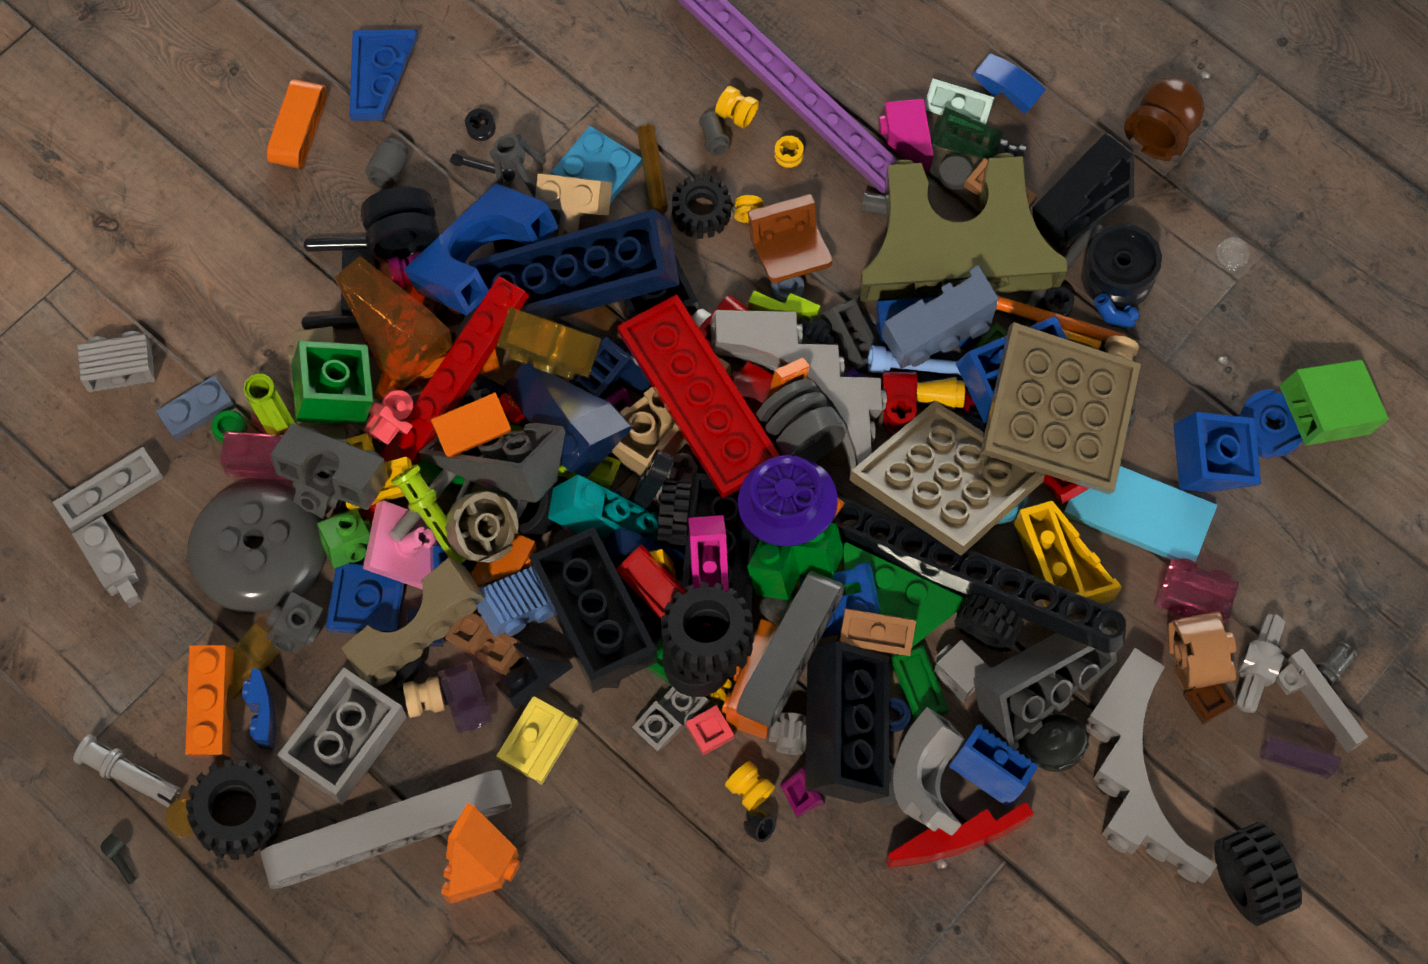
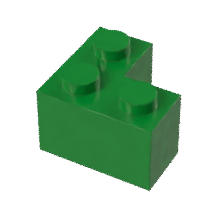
[747,523,844,600]

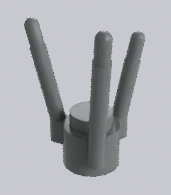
[490,134,546,198]

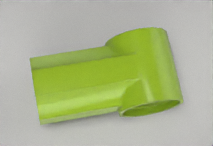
[243,374,296,444]

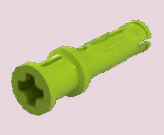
[391,464,467,564]

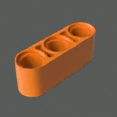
[267,79,327,169]

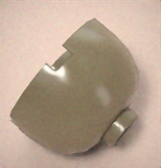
[445,491,519,563]

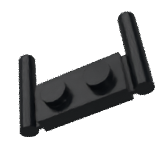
[301,237,377,330]

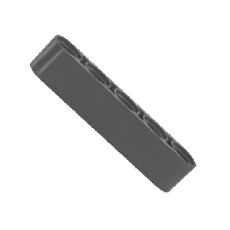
[736,571,845,728]

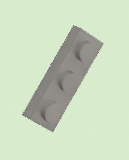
[53,447,163,533]

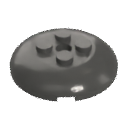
[188,481,327,614]

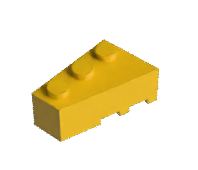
[1014,501,1122,607]

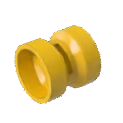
[715,85,759,129]
[725,761,775,812]

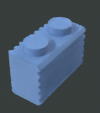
[477,567,554,637]

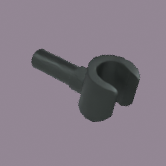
[100,833,136,885]

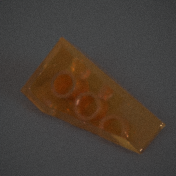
[335,256,452,390]

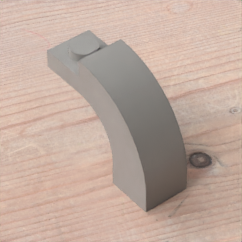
[893,707,966,836]

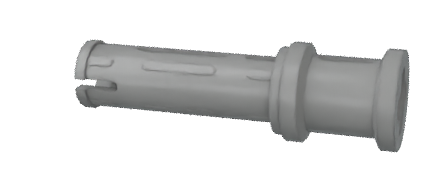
[73,734,182,809]

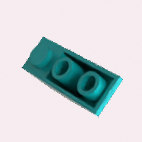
[548,474,659,542]

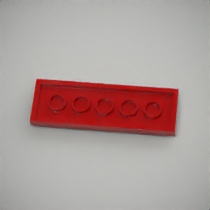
[617,295,780,499]

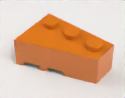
[722,619,779,739]

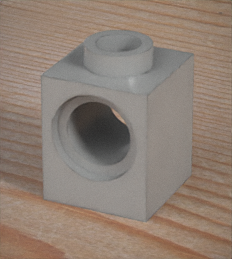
[934,640,991,703]

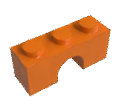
[185,645,234,757]

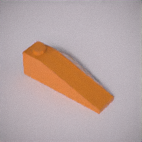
[441,803,521,904]

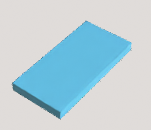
[1063,466,1217,568]

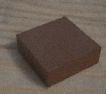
[1183,684,1235,725]

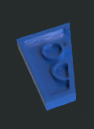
[349,30,418,121]

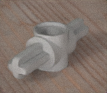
[1236,614,1286,713]

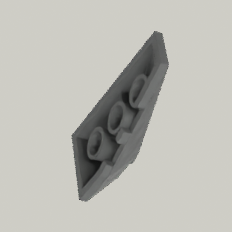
[419,423,565,502]

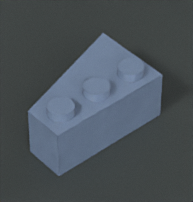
[882,265,999,369]

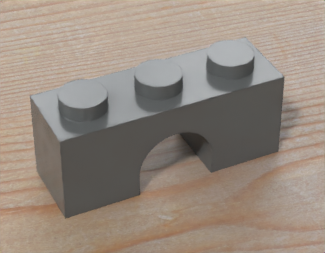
[270,423,389,510]

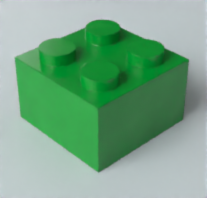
[291,341,373,425]

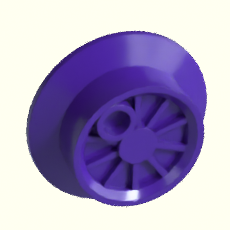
[738,455,837,546]

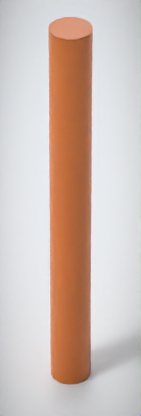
[996,296,1126,342]

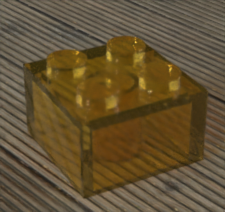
[497,307,602,379]

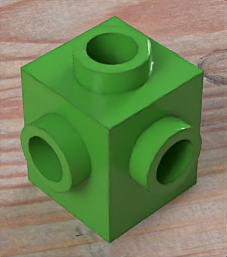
[317,508,372,569]

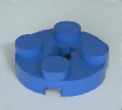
[1239,389,1303,459]

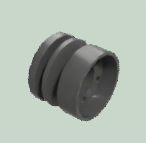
[755,379,847,463]

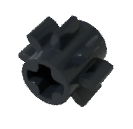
[797,316,835,345]

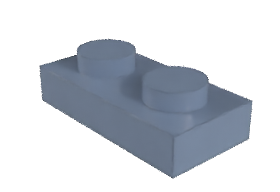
[156,375,234,442]

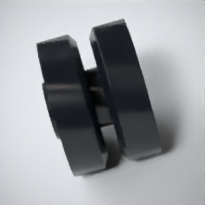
[360,186,440,263]
[1081,223,1162,310]

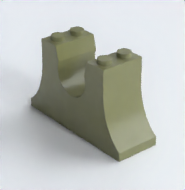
[859,153,1067,302]

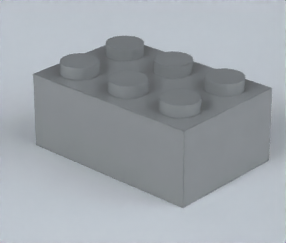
[278,667,407,805]

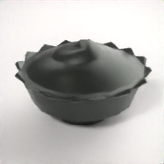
[1020,712,1090,772]

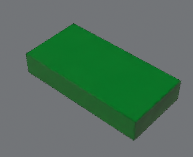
[889,645,949,722]

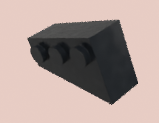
[1032,132,1134,251]

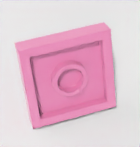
[363,500,439,590]

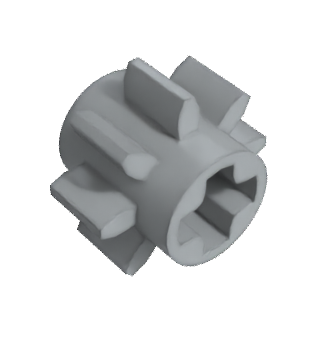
[769,713,806,755]

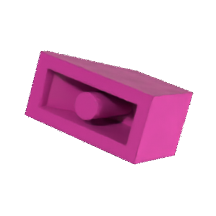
[878,99,933,172]
[688,515,729,592]

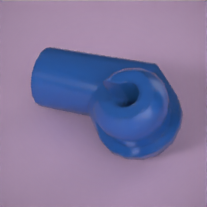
[1094,294,1140,329]

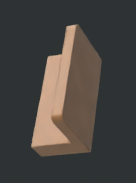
[837,608,916,656]

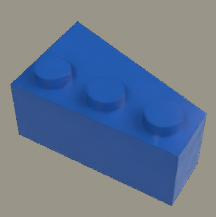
[955,316,1067,424]

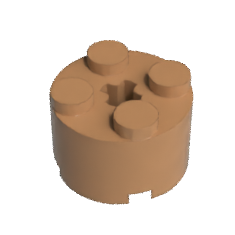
[1167,612,1236,690]

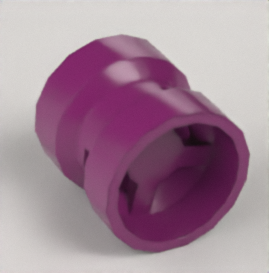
[388,251,421,290]

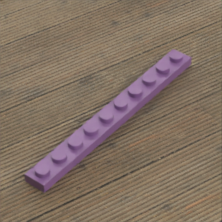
[677,0,898,195]

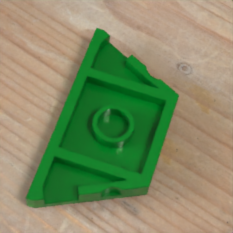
[843,542,965,648]

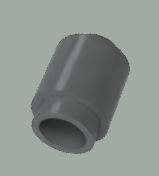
[365,138,408,188]

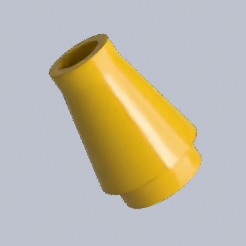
[916,377,965,411]

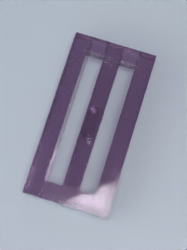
[1259,737,1341,779]

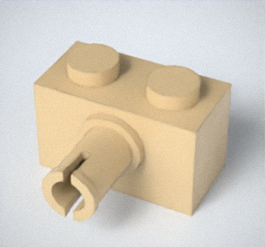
[535,173,613,236]

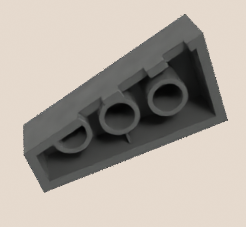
[973,618,1118,750]

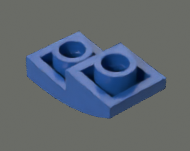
[972,53,1046,114]
[242,668,276,750]

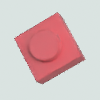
[685,705,734,756]

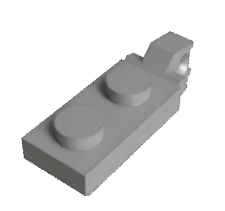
[72,516,142,608]

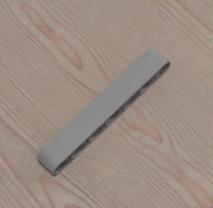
[260,770,512,889]

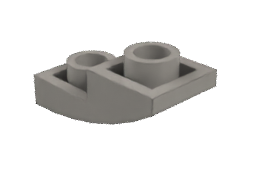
[632,687,710,752]

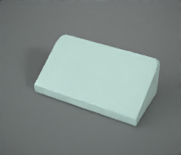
[925,78,995,128]

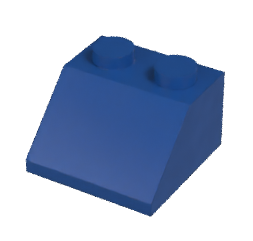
[1173,412,1261,492]

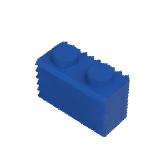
[949,725,1038,808]

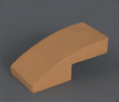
[444,613,523,676]

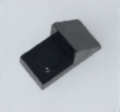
[495,643,573,709]

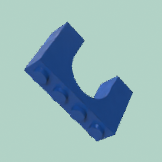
[404,183,559,315]

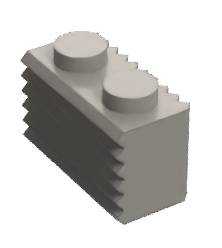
[77,331,155,393]

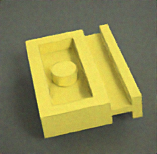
[496,696,578,785]

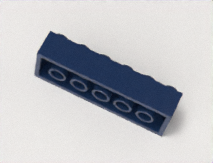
[469,209,680,332]

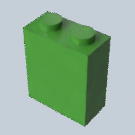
[1279,360,1389,446]

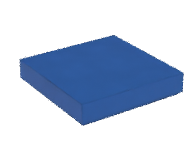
[326,563,405,634]

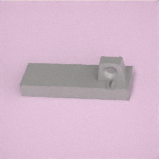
[1276,649,1368,753]

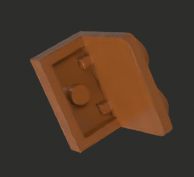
[748,194,832,283]

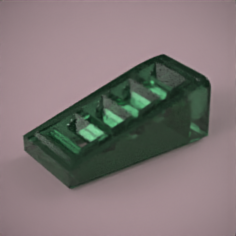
[930,107,1003,160]

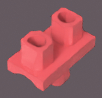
[361,390,413,445]

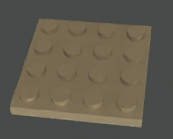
[980,322,1141,494]
[849,401,1045,556]

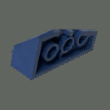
[504,361,633,477]

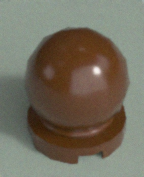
[1124,77,1205,161]

